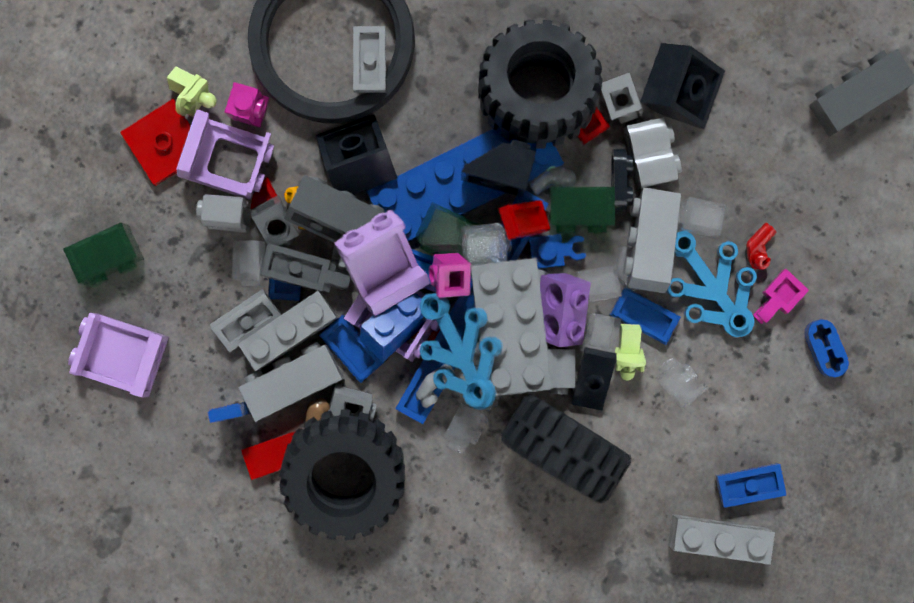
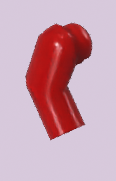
[746,222,777,270]

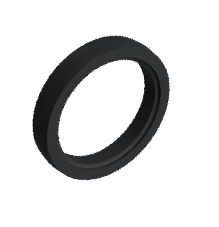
[248,0,415,124]

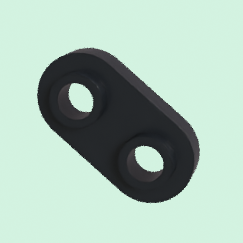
[611,149,633,212]

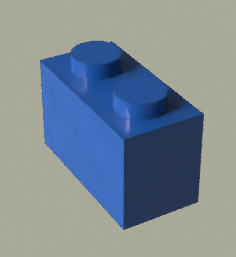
[360,292,427,363]

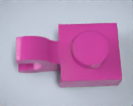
[753,269,809,324]

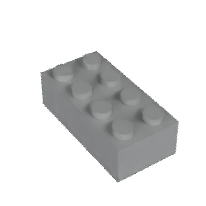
[471,258,552,396]

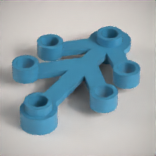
[666,231,757,337]
[419,293,502,409]

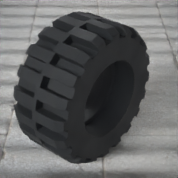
[478,19,603,149]
[502,394,631,504]
[279,409,405,541]

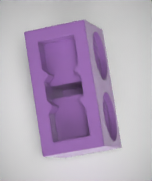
[540,273,591,347]

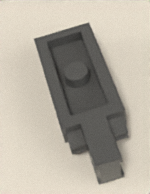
[259,243,351,293]

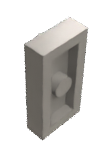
[353,26,386,93]
[210,289,281,352]

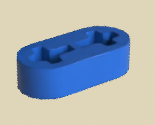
[804,319,849,377]

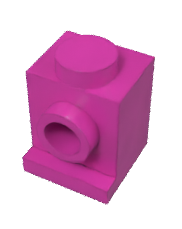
[224,82,270,128]
[429,253,471,298]

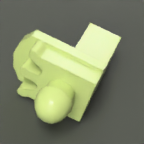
[167,67,217,117]
[614,324,646,381]

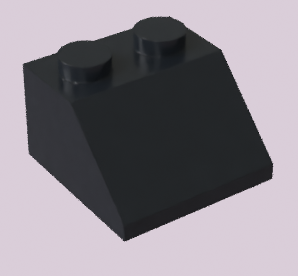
[640,43,725,129]
[316,114,397,195]
[461,140,536,198]

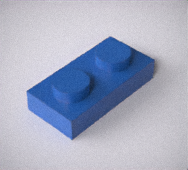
[715,463,787,508]

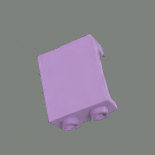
[334,210,430,316]
[68,313,169,398]

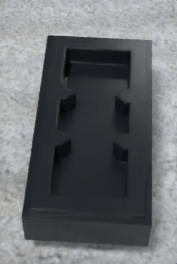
[571,347,617,411]

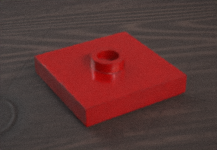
[120,99,191,186]

